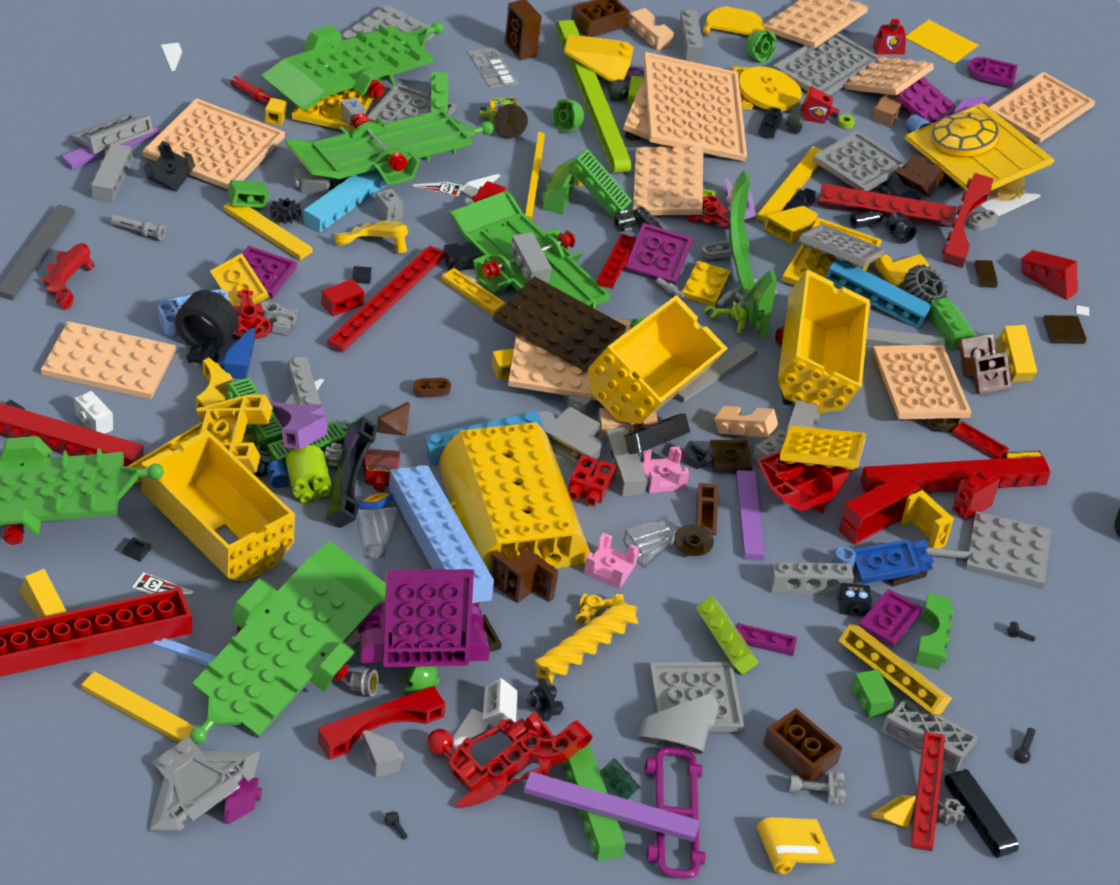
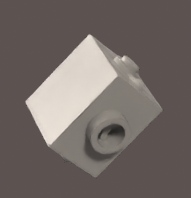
[375,189,403,222]

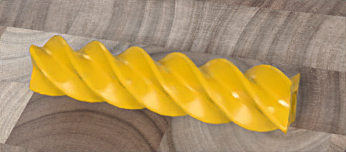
[534,599,639,685]

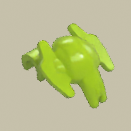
[704,301,747,334]

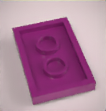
[858,589,923,648]

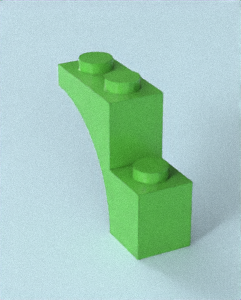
[429,72,449,114]

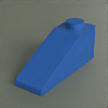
[221,328,255,379]

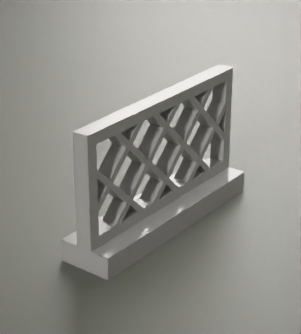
[71,113,154,154]
[881,698,979,772]

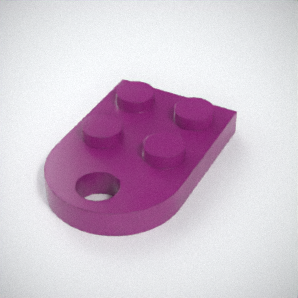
[968,57,1018,87]

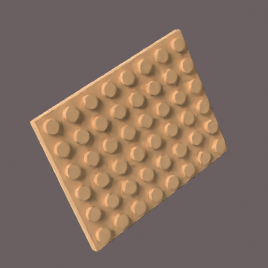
[643,52,747,161]

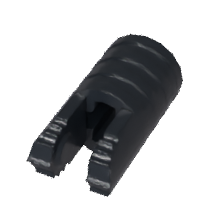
[850,211,884,229]

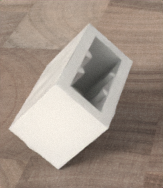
[75,391,113,433]
[483,678,517,732]

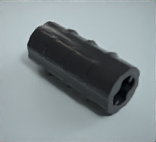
[632,206,663,229]

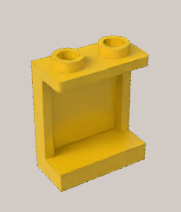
[901,490,954,548]

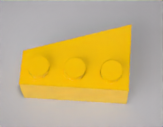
[995,325,1037,382]

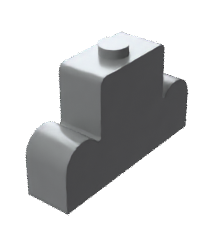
[539,407,602,467]

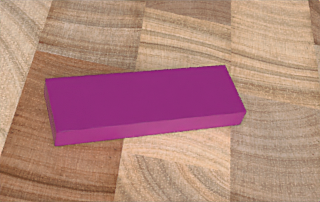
[736,623,797,656]

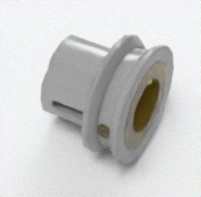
[350,669,378,697]

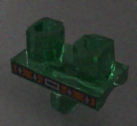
[600,758,641,800]

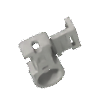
[260,301,299,336]

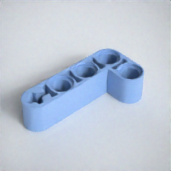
[158,289,228,337]

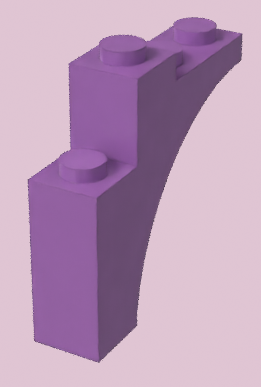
[270,402,328,450]

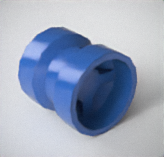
[266,460,289,488]

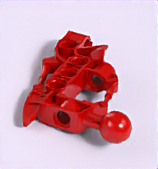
[426,712,593,808]

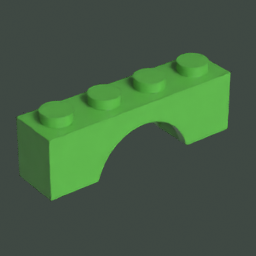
[915,593,954,670]

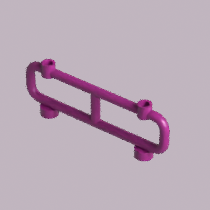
[645,747,706,879]

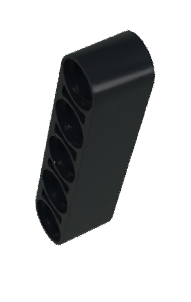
[624,413,690,455]
[944,769,1019,858]

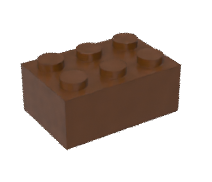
[504,0,542,61]
[571,0,630,37]
[763,708,842,782]

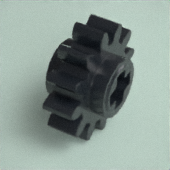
[270,198,301,224]

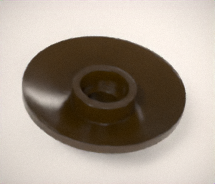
[674,525,714,556]

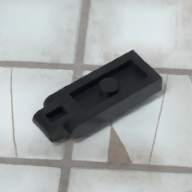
[758,107,783,139]
[784,188,816,210]

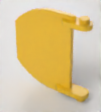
[703,6,764,36]

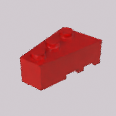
[1021,250,1078,300]

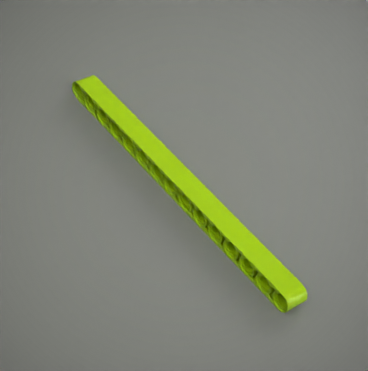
[556,20,631,173]

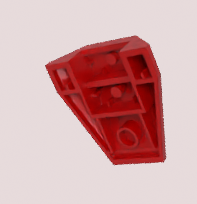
[757,450,849,511]

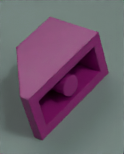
[224,778,262,824]

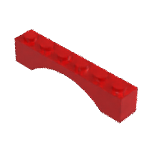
[942,172,994,268]
[318,686,446,760]

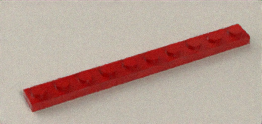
[327,245,445,353]

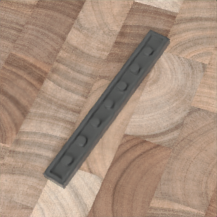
[0,204,75,300]

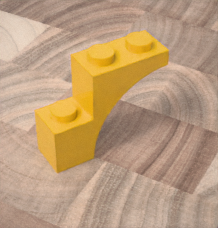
[196,358,233,412]

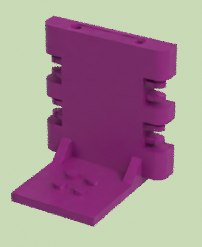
[357,569,490,667]

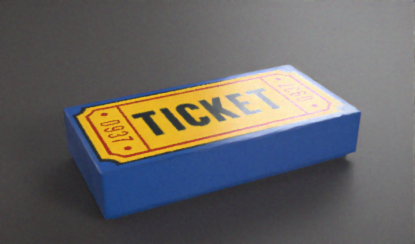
[359,493,393,510]

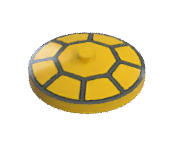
[932,112,999,156]

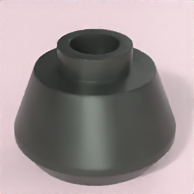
[608,79,629,101]
[786,112,804,134]

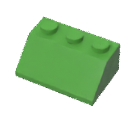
[541,157,576,215]
[927,298,978,351]

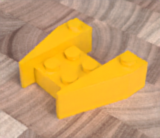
[196,394,273,472]

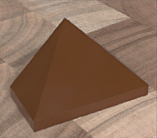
[377,402,410,436]

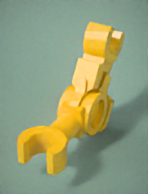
[575,593,624,626]

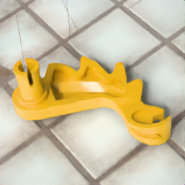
[333,220,408,253]

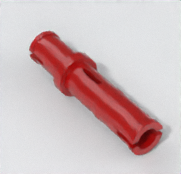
[231,76,273,106]

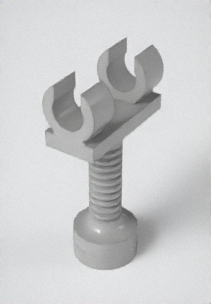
[788,772,846,805]

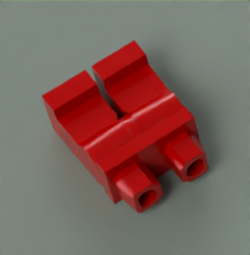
[568,454,617,506]

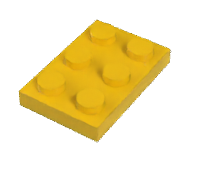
[210,253,269,306]
[682,261,731,307]

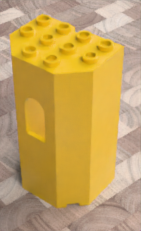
[778,270,870,414]
[588,295,728,424]
[141,430,295,583]

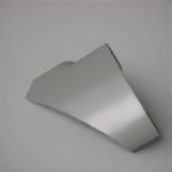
[638,693,719,754]

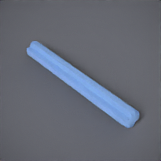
[148,638,217,666]

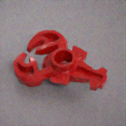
[686,195,730,229]
[232,289,272,339]

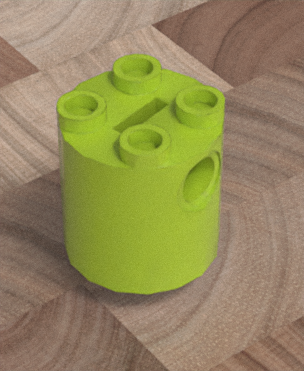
[286,445,331,503]

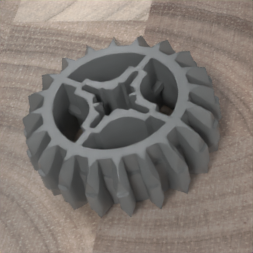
[902,264,948,304]

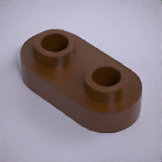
[413,378,451,397]

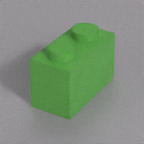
[227,180,269,208]
[852,669,895,718]

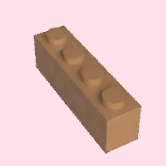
[872,92,905,128]

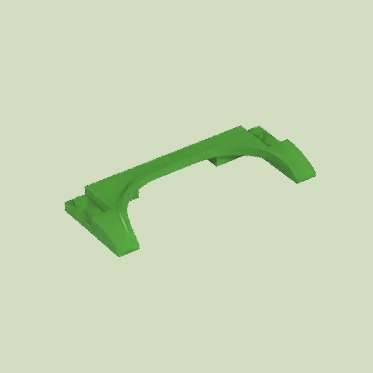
[728,170,777,338]

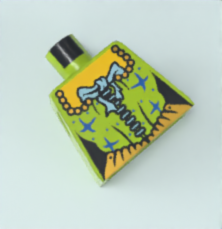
[479,98,517,127]

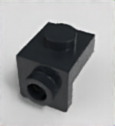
[186,343,220,363]
[681,440,714,470]

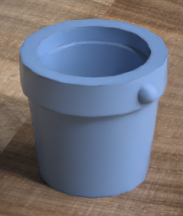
[906,115,931,133]
[830,546,856,575]

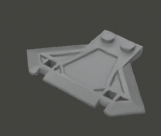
[149,736,260,832]

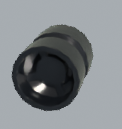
[885,212,917,244]

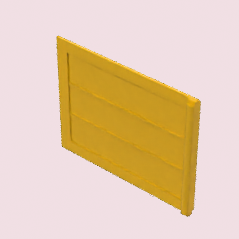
[904,103,1054,191]

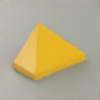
[870,795,916,829]

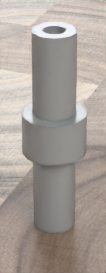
[656,277,687,301]

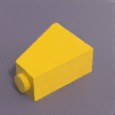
[763,206,818,245]
[19,569,67,618]

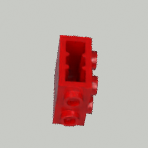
[952,468,1000,521]

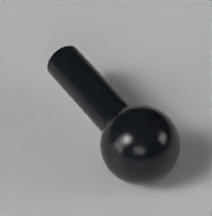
[1014,728,1036,764]

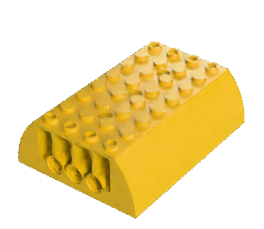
[438,422,590,571]

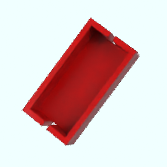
[839,474,918,545]

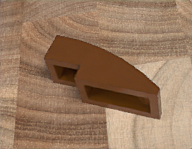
[696,483,718,535]

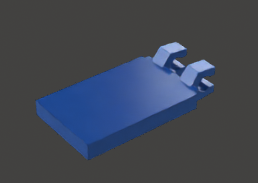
[853,539,934,584]

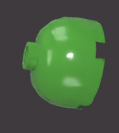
[746,30,777,62]
[552,99,584,133]
[402,666,440,694]

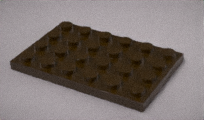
[493,276,626,372]

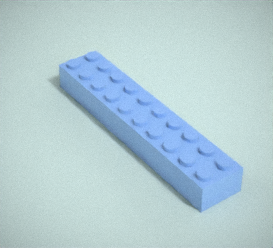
[389,465,494,603]

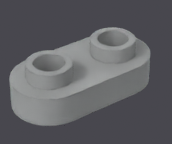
[967,210,998,231]
[701,241,733,260]

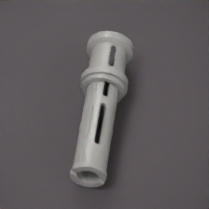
[111,214,166,241]

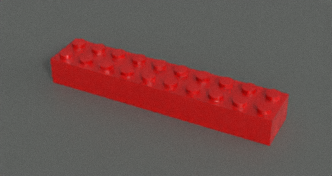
[0,587,192,677]

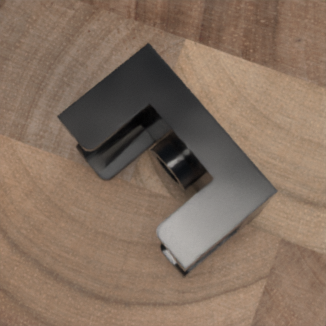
[143,141,196,192]

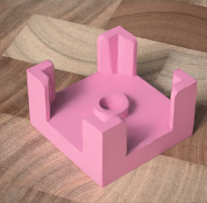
[640,446,689,493]
[584,533,639,589]

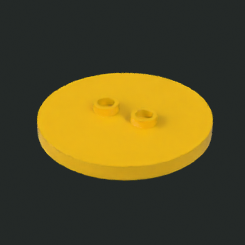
[739,67,802,111]

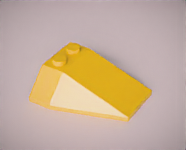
[564,34,634,82]

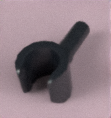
[1007,622,1036,641]
[384,811,408,839]

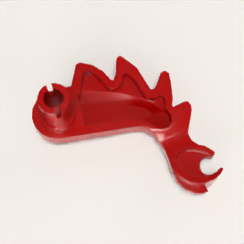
[41,243,95,310]

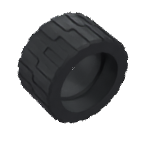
[175,290,239,351]

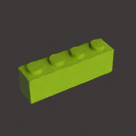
[695,595,759,675]

